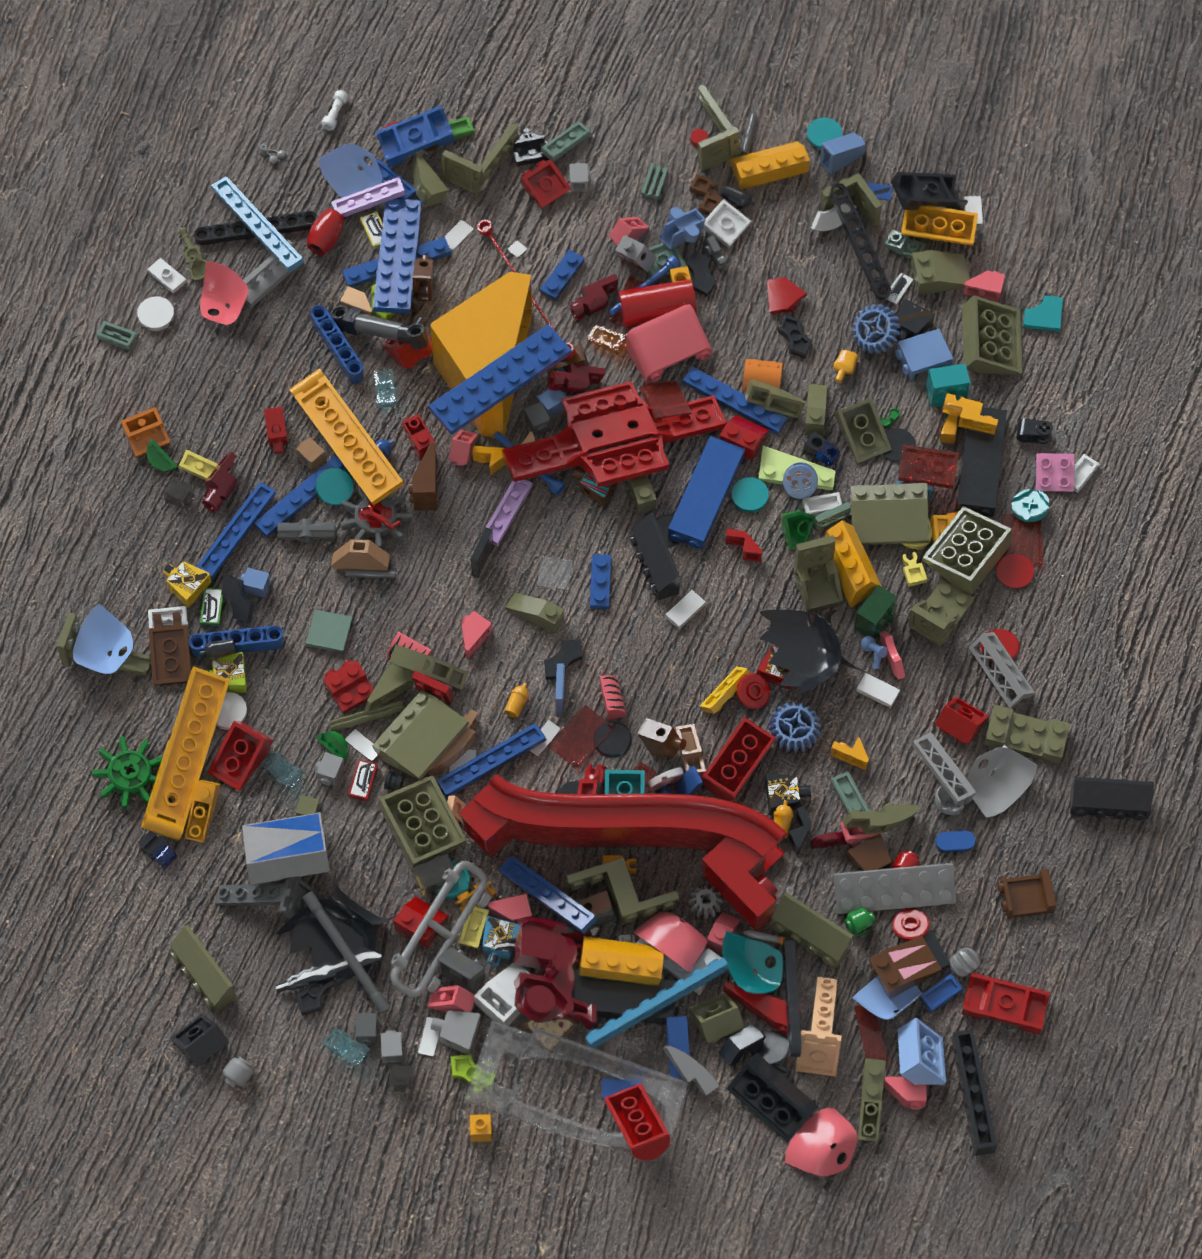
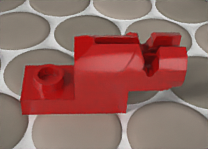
[577,764,607,794]

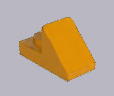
[472,446,506,475]
[830,737,869,771]

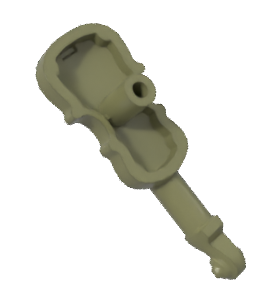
[179,227,208,281]

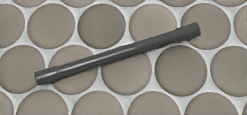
[302,891,391,1014]

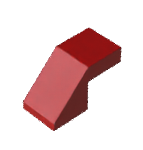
[725,529,762,562]

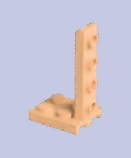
[796,977,842,1077]

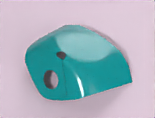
[722,931,783,994]

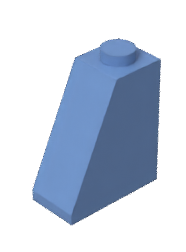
[820,132,866,176]

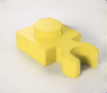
[902,552,927,587]

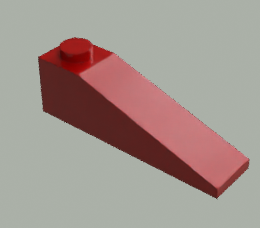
[723,981,802,1035]

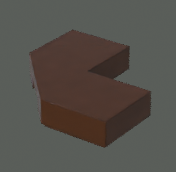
[689,174,722,215]

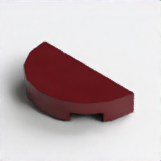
[810,832,849,849]

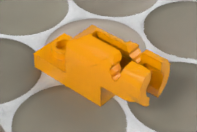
[942,393,998,435]

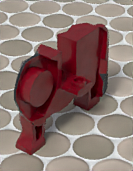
[514,917,597,1030]

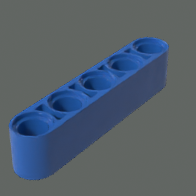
[311,305,364,384]
[189,626,285,657]

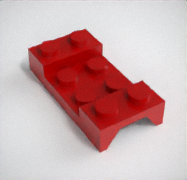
[961,972,1050,1035]

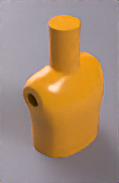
[833,350,859,383]

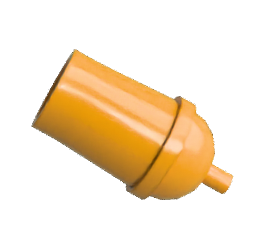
[504,683,529,718]
[774,800,793,838]

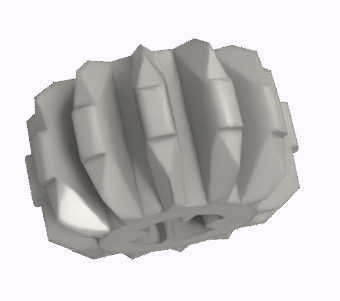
[689,885,723,920]

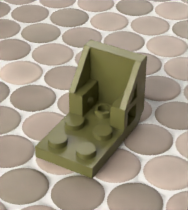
[794,535,843,612]
[908,579,975,646]

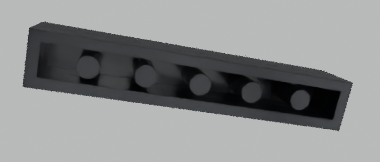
[951,1029,997,1156]

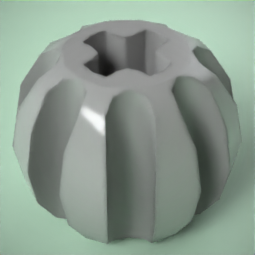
[950,948,980,977]

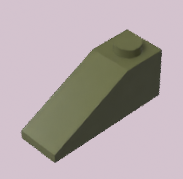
[411,152,448,207]
[805,384,827,436]
[626,475,656,515]
[505,592,564,634]
[365,664,414,714]

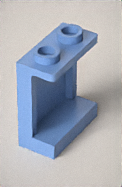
[895,329,953,380]

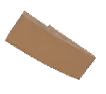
[675,724,706,778]

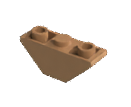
[331,539,390,571]

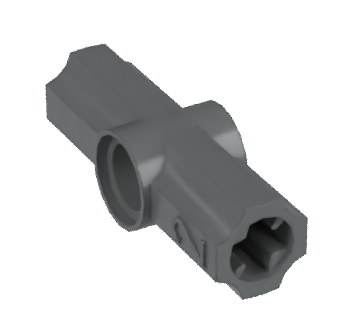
[278,519,336,543]

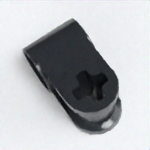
[1016,418,1053,444]

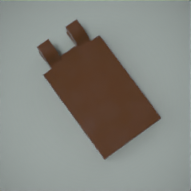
[149,612,191,686]

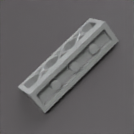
[243,240,296,308]
[969,632,1035,708]
[912,732,976,805]

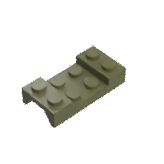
[984,704,1070,764]

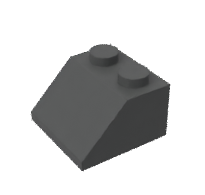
[437,947,485,993]

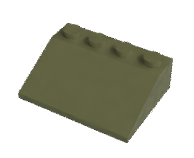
[962,295,1022,375]
[851,483,929,545]
[922,506,1012,595]
[372,690,470,780]
[379,775,467,873]

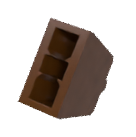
[637,718,686,758]
[846,834,892,871]

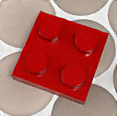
[412,671,454,704]

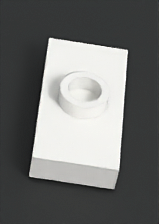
[147,258,186,294]

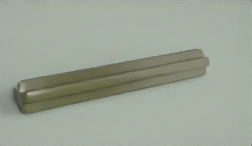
[329,700,404,731]

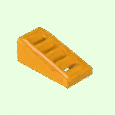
[940,415,958,444]

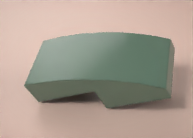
[885,230,927,259]

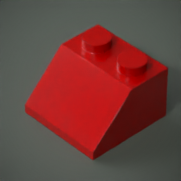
[383,330,433,369]
[720,415,769,461]
[935,696,989,744]
[393,896,449,949]

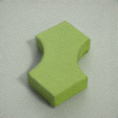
[451,1054,495,1095]

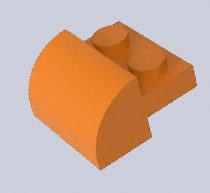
[742,359,783,393]
[121,407,171,458]

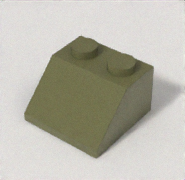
[689,992,744,1043]

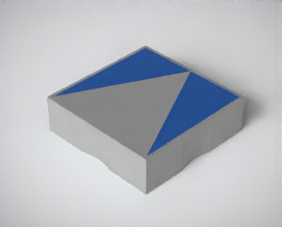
[242,812,330,885]

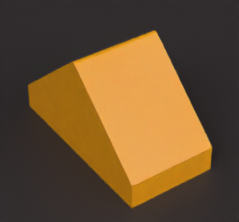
[431,272,533,438]

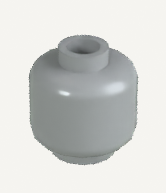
[223,1056,253,1087]

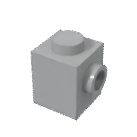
[315,752,344,786]

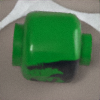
[845,908,876,937]

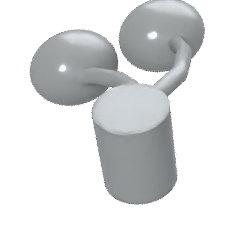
[258,144,286,164]

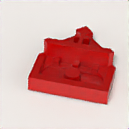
[767,277,807,315]

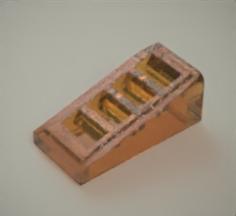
[587,325,626,357]

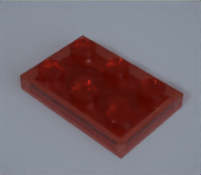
[898,444,959,489]

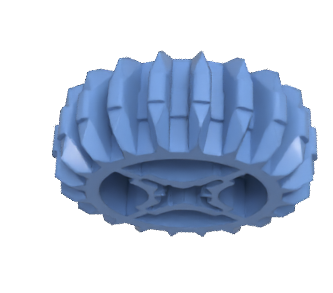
[851,304,901,354]
[768,702,821,753]

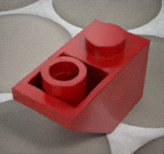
[402,414,436,461]

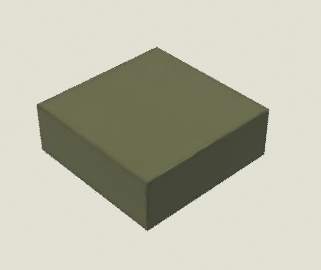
[295,795,320,816]

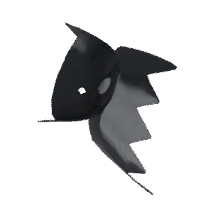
[759,610,865,695]
[275,871,398,992]

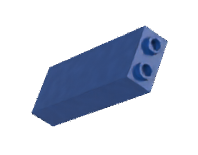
[668,436,745,550]

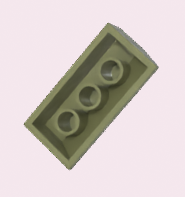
[771,892,853,968]
[169,924,236,1013]

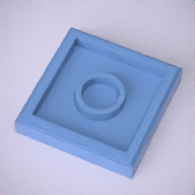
[555,663,565,715]

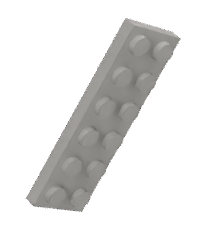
[834,863,956,914]

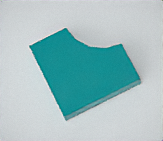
[1023,295,1063,332]

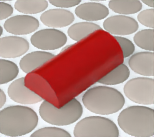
[618,279,697,328]
[701,717,776,801]
[604,1083,670,1161]

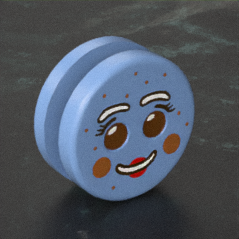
[783,462,818,499]

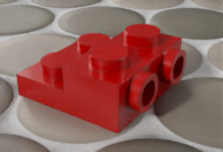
[519,159,571,209]
[323,660,374,714]

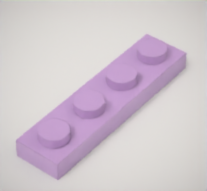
[332,177,406,217]
[486,480,532,546]

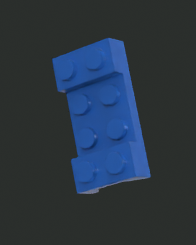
[375,105,456,167]

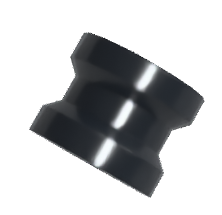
[384,771,404,791]

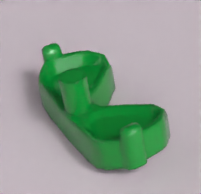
[880,408,900,428]

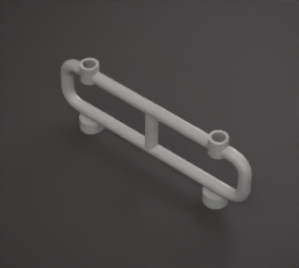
[391,861,491,997]

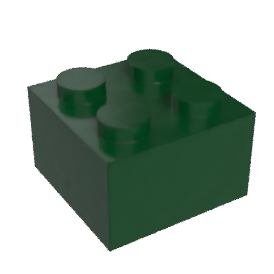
[854,585,898,639]

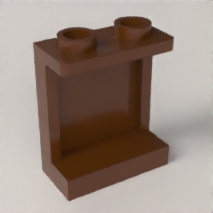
[997,869,1056,919]

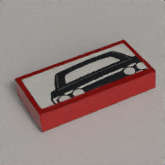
[348,760,378,801]

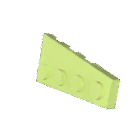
[759,446,835,490]

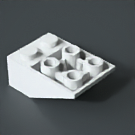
[474,963,530,1030]

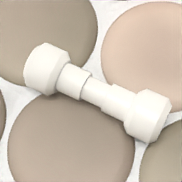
[321,90,349,131]

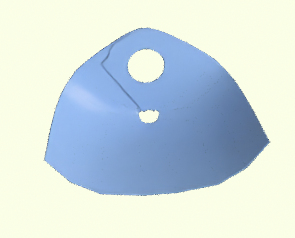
[318,144,382,198]
[73,604,133,674]
[853,977,921,1019]

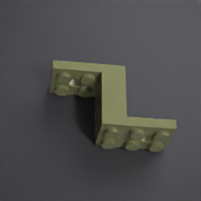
[564,858,679,924]

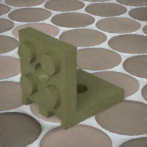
[820,173,882,228]

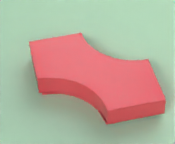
[879,631,905,679]

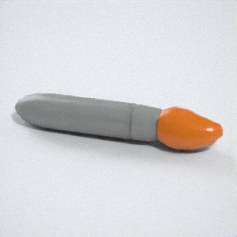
[744,930,787,945]

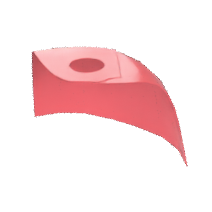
[200,261,248,325]
[633,911,707,973]
[785,1108,858,1176]

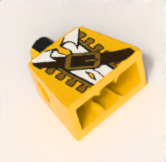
[163,562,211,608]

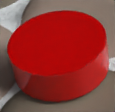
[690,129,708,147]

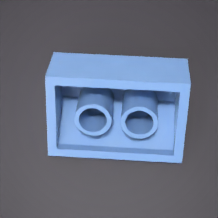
[898,1018,946,1085]

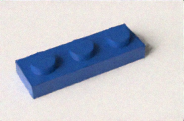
[540,250,585,301]
[590,554,611,609]

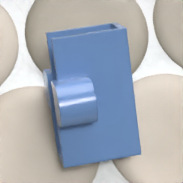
[660,207,706,250]

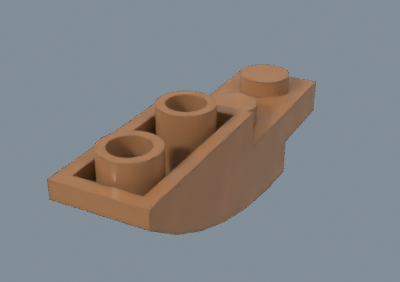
[426,709,479,777]

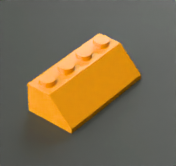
[729,141,810,190]
[901,206,978,246]
[825,520,882,608]
[579,936,664,986]

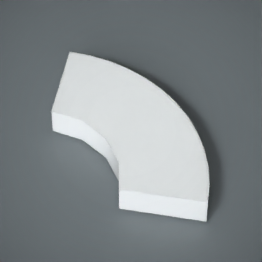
[811,204,856,231]

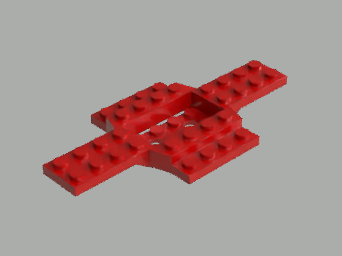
[502,381,727,487]

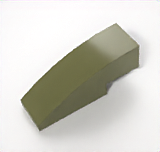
[744,379,805,419]

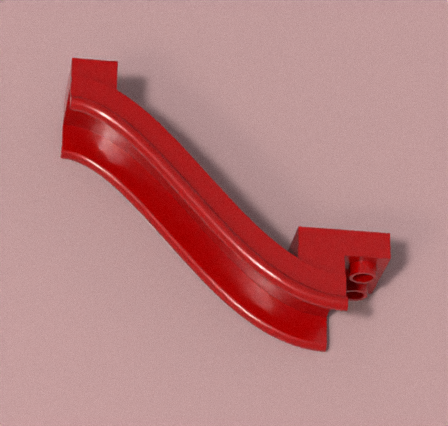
[459,774,788,931]

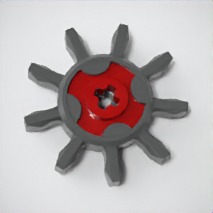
[340,486,412,549]

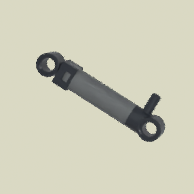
[330,306,429,350]

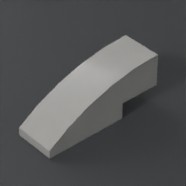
[663,1046,719,1095]

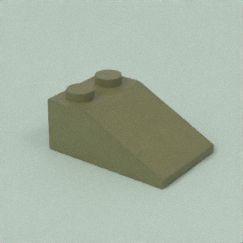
[910,250,970,295]
[833,397,892,463]

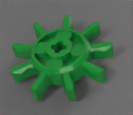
[92,736,163,810]

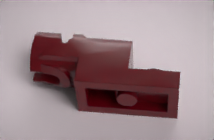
[569,274,618,321]
[548,363,606,393]
[202,452,237,513]

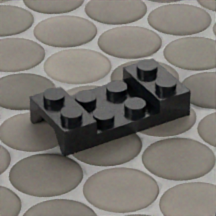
[890,172,968,211]

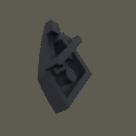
[513,128,550,166]

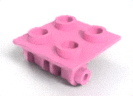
[1036,453,1075,491]

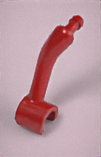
[361,505,401,530]

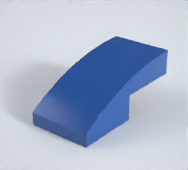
[675,766,703,795]

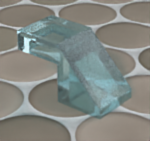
[260,751,305,787]
[322,1028,370,1065]

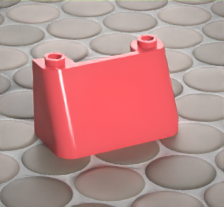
[626,304,712,384]

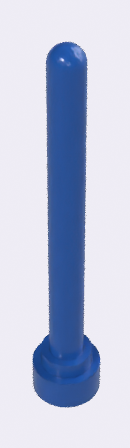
[609,255,681,316]
[494,432,566,496]

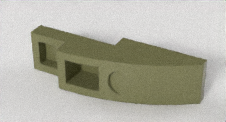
[389,645,469,690]
[843,803,920,835]
[858,1058,886,1142]

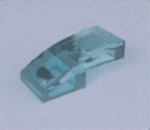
[374,370,396,408]

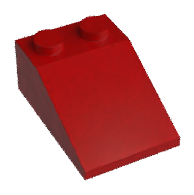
[207,721,274,791]

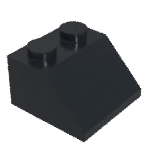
[170,1013,229,1067]

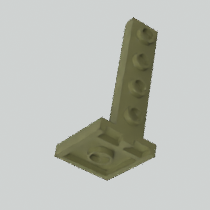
[698,84,740,171]
[441,124,519,195]
[57,612,151,676]

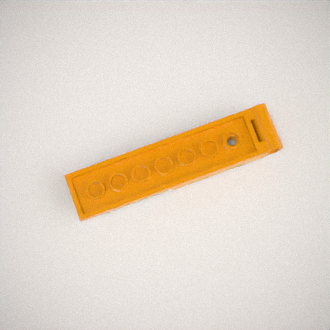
[289,368,404,506]
[141,667,230,841]

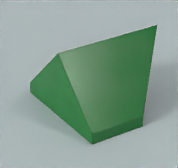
[781,510,815,551]

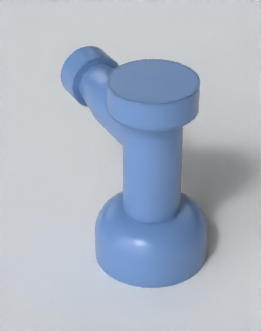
[861,636,888,669]

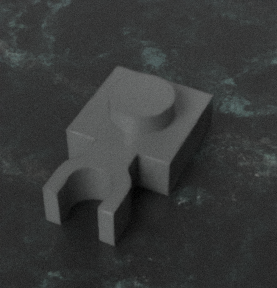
[705,236,727,270]

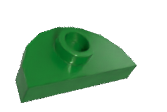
[146,439,178,472]
[316,731,349,763]

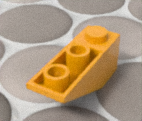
[185,780,221,843]

